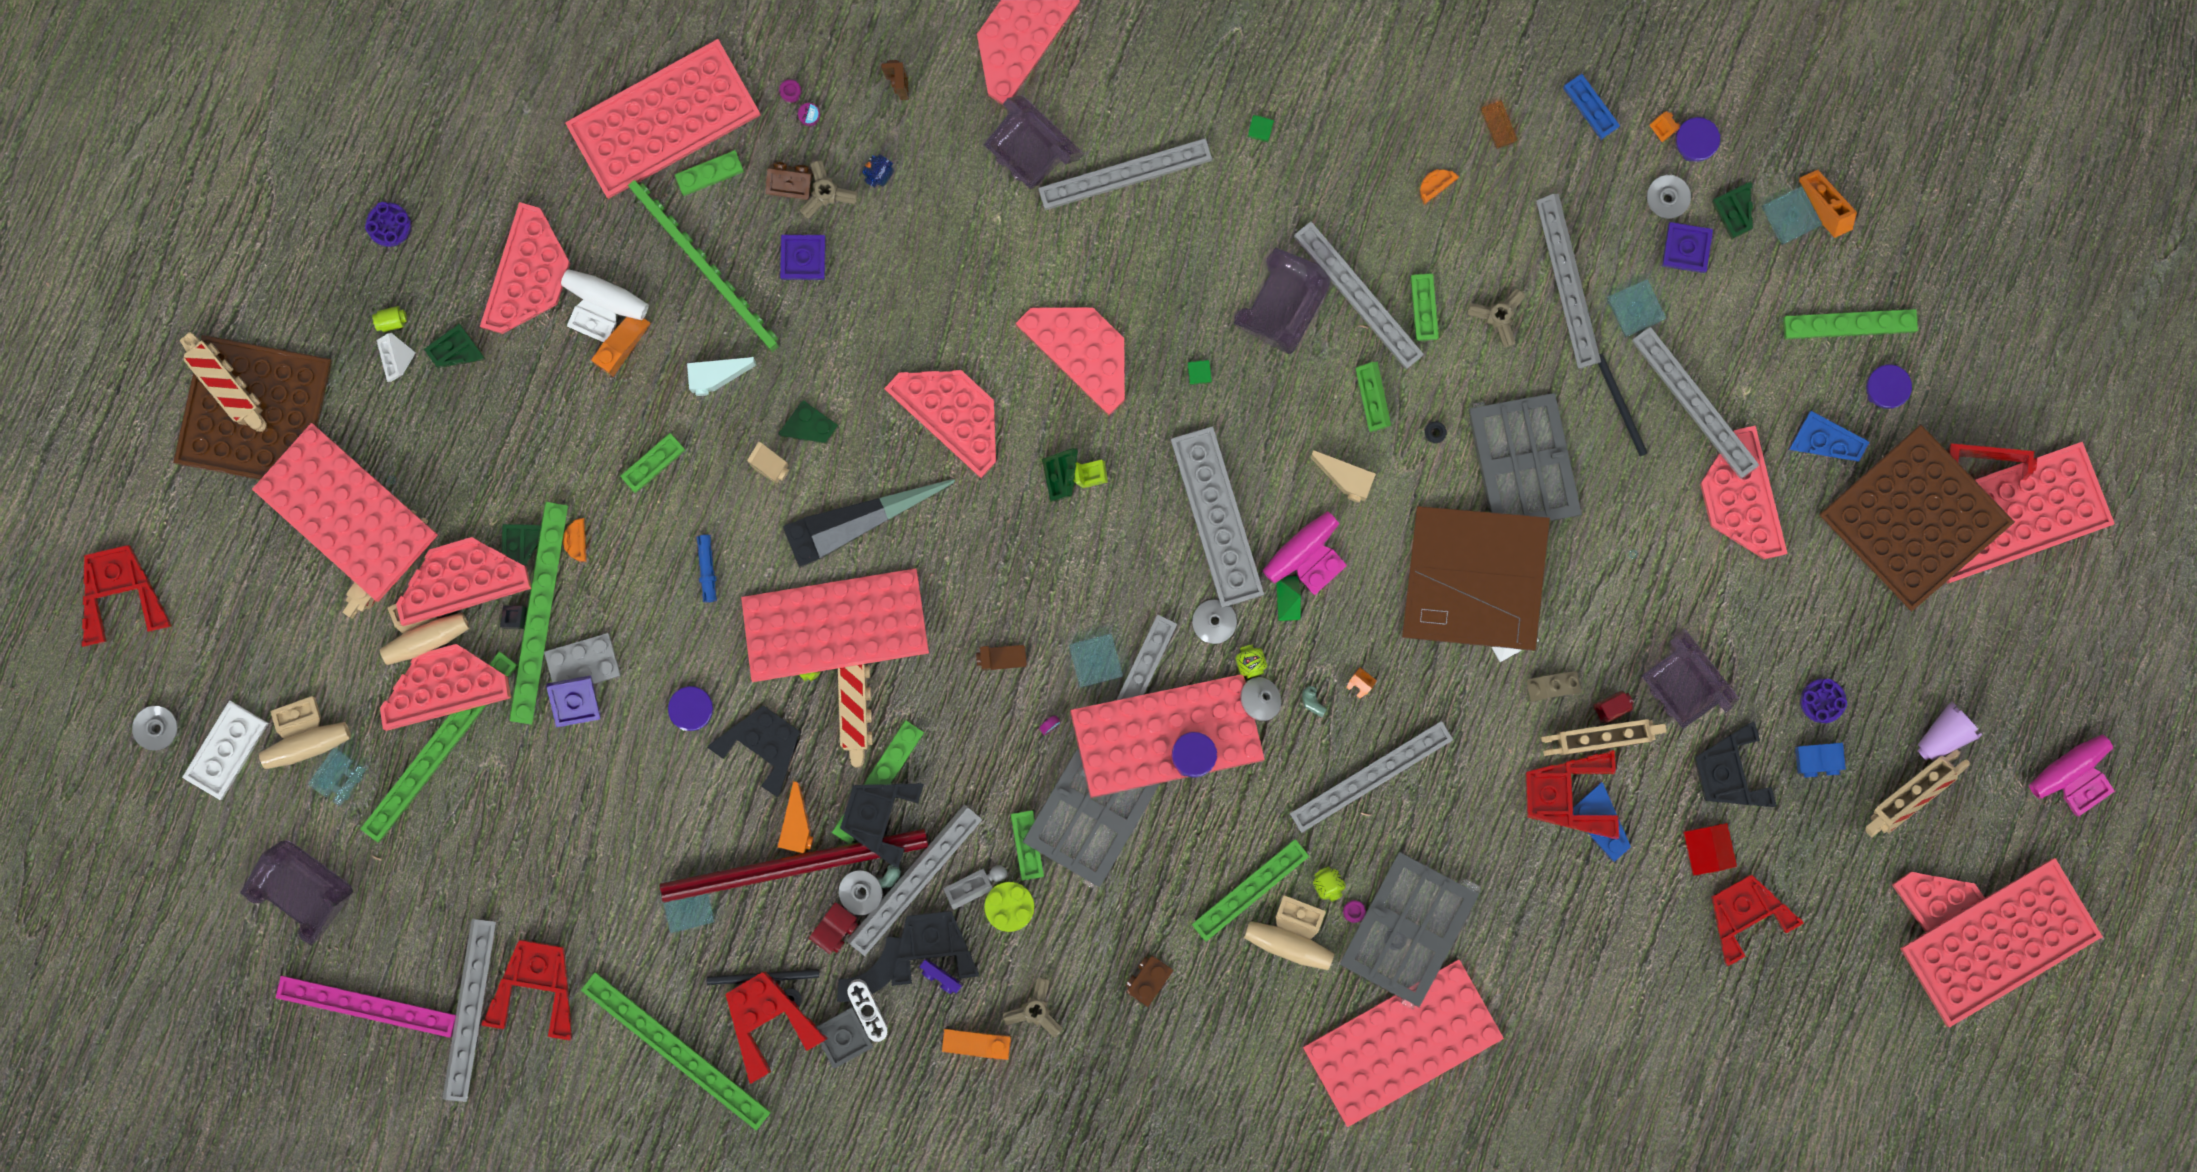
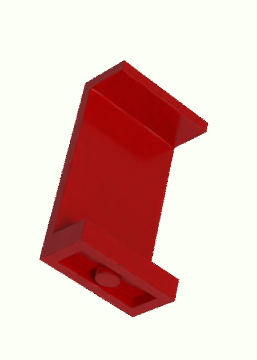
[1946,443,2037,480]

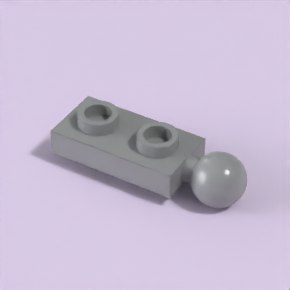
[943,865,1007,910]

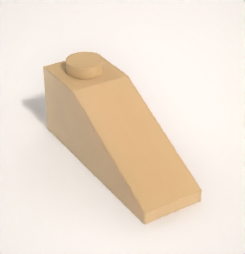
[747,442,789,483]
[1310,450,1376,503]

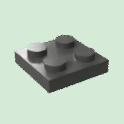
[816,1007,874,1069]

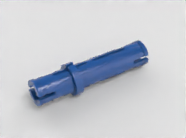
[696,535,717,603]

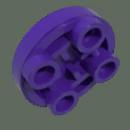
[1675,117,1720,162]
[365,202,411,247]
[1866,364,1912,409]
[1800,679,1847,723]
[668,686,713,731]
[1172,732,1217,778]

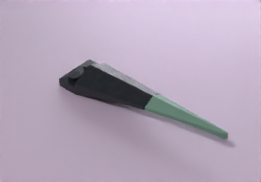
[783,479,955,568]

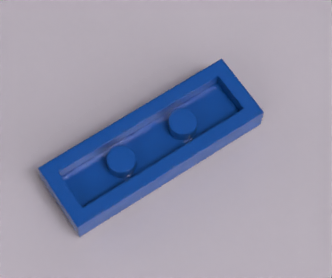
[1563,74,1620,140]

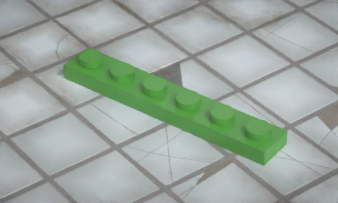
[1783,309,1918,339]
[832,720,924,844]
[1191,839,1310,942]

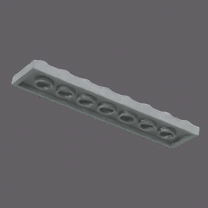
[1171,427,1264,608]

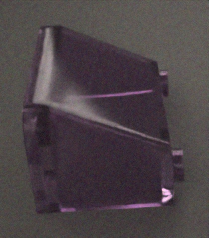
[1233,247,1330,354]
[240,840,353,946]

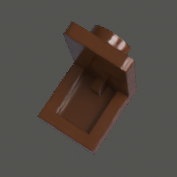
[976,645,1027,671]

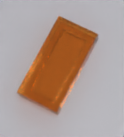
[1481,100,1518,149]

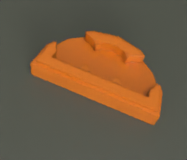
[1420,169,1459,205]
[563,518,587,562]

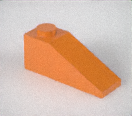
[1799,170,1857,238]
[591,317,651,377]
[778,781,814,853]
[942,1029,1011,1060]

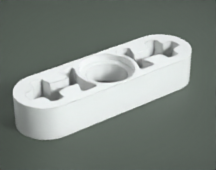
[848,979,887,1042]

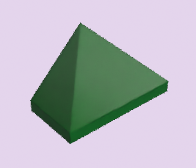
[1276,576,1301,621]

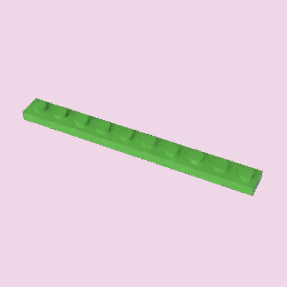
[628,180,779,352]
[509,502,568,725]
[360,652,518,843]
[581,972,771,1131]

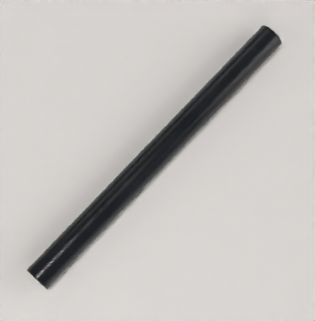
[1598,353,1648,457]
[707,969,820,985]

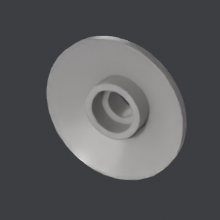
[1647,175,1691,219]
[1192,600,1237,644]
[1241,677,1281,721]
[132,706,178,751]
[839,870,882,915]

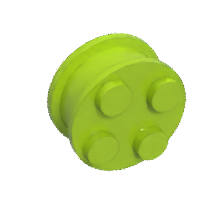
[985,882,1035,932]

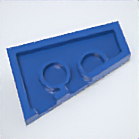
[1788,411,1870,461]
[1573,782,1631,862]

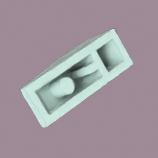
[687,357,756,396]

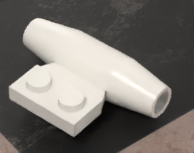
[561,269,649,342]

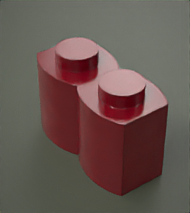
[1593,691,1634,724]
[808,902,859,955]

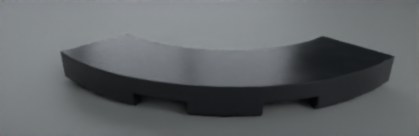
[837,937,901,1002]

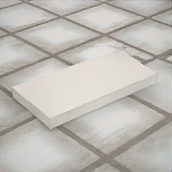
[182,701,269,800]

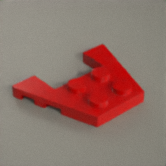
[1711,875,1804,966]

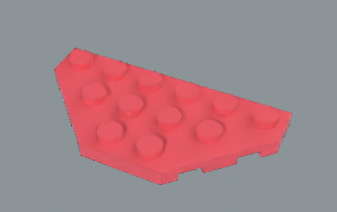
[977,0,1080,107]
[480,202,570,334]
[1016,308,1125,416]
[884,370,996,478]
[1700,425,1788,559]
[396,537,532,626]
[380,644,511,731]
[1892,872,1985,933]

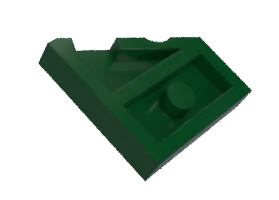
[1712,181,1753,240]
[424,324,486,368]
[778,400,839,444]
[1042,448,1078,502]
[502,524,541,567]

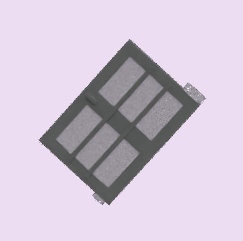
[1468,393,1582,521]
[1022,747,1160,888]
[1339,852,1482,1010]

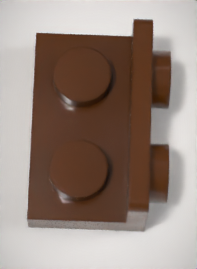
[881,60,909,100]
[765,162,813,200]
[1125,955,1174,1007]

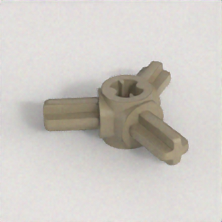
[800,161,858,219]
[1467,289,1525,347]
[1003,977,1063,1038]

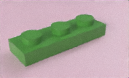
[675,150,744,196]
[1410,274,1439,341]
[1355,362,1392,432]
[620,433,686,494]
[1011,810,1044,881]

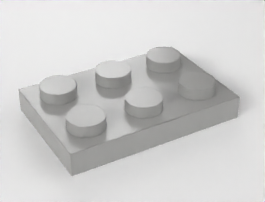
[544,633,621,684]

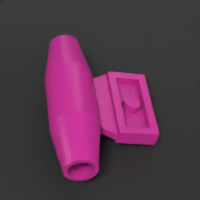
[1263,511,1347,595]
[2029,734,2115,816]

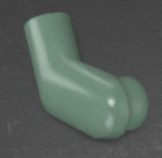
[1302,686,1327,717]
[877,864,901,888]

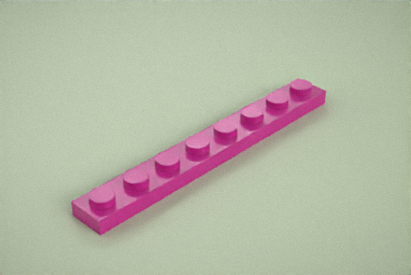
[276,976,456,1038]

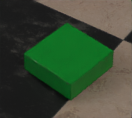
[1247,115,1274,143]
[1187,360,1212,385]

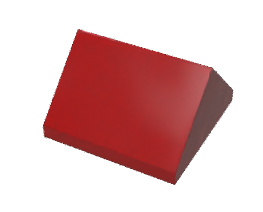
[1683,823,1737,876]

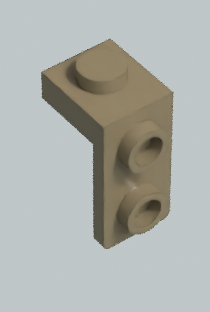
[1527,671,1581,702]

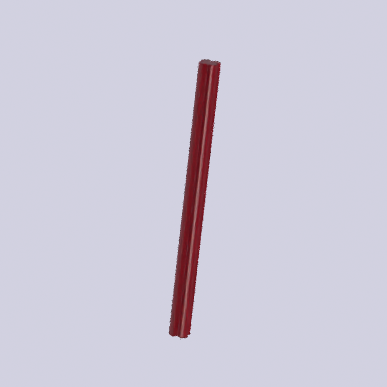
[659,828,928,902]

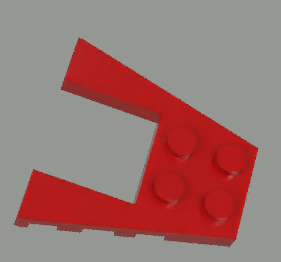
[82,545,172,647]
[1525,750,1619,839]
[481,939,572,1041]
[725,971,828,1084]

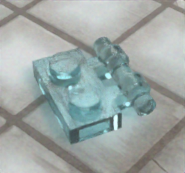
[308,748,366,806]

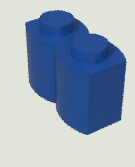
[1795,743,1846,778]

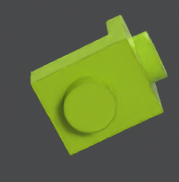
[1074,460,1108,488]

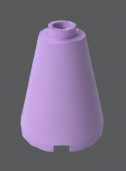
[1917,702,1982,761]

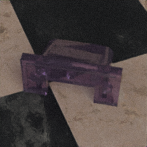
[983,95,1085,189]
[1642,628,1739,729]

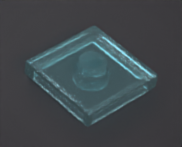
[1762,187,1822,245]
[1607,279,1666,338]
[1069,633,1123,688]
[663,894,715,933]

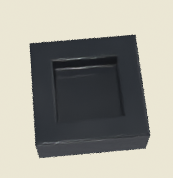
[500,605,527,629]

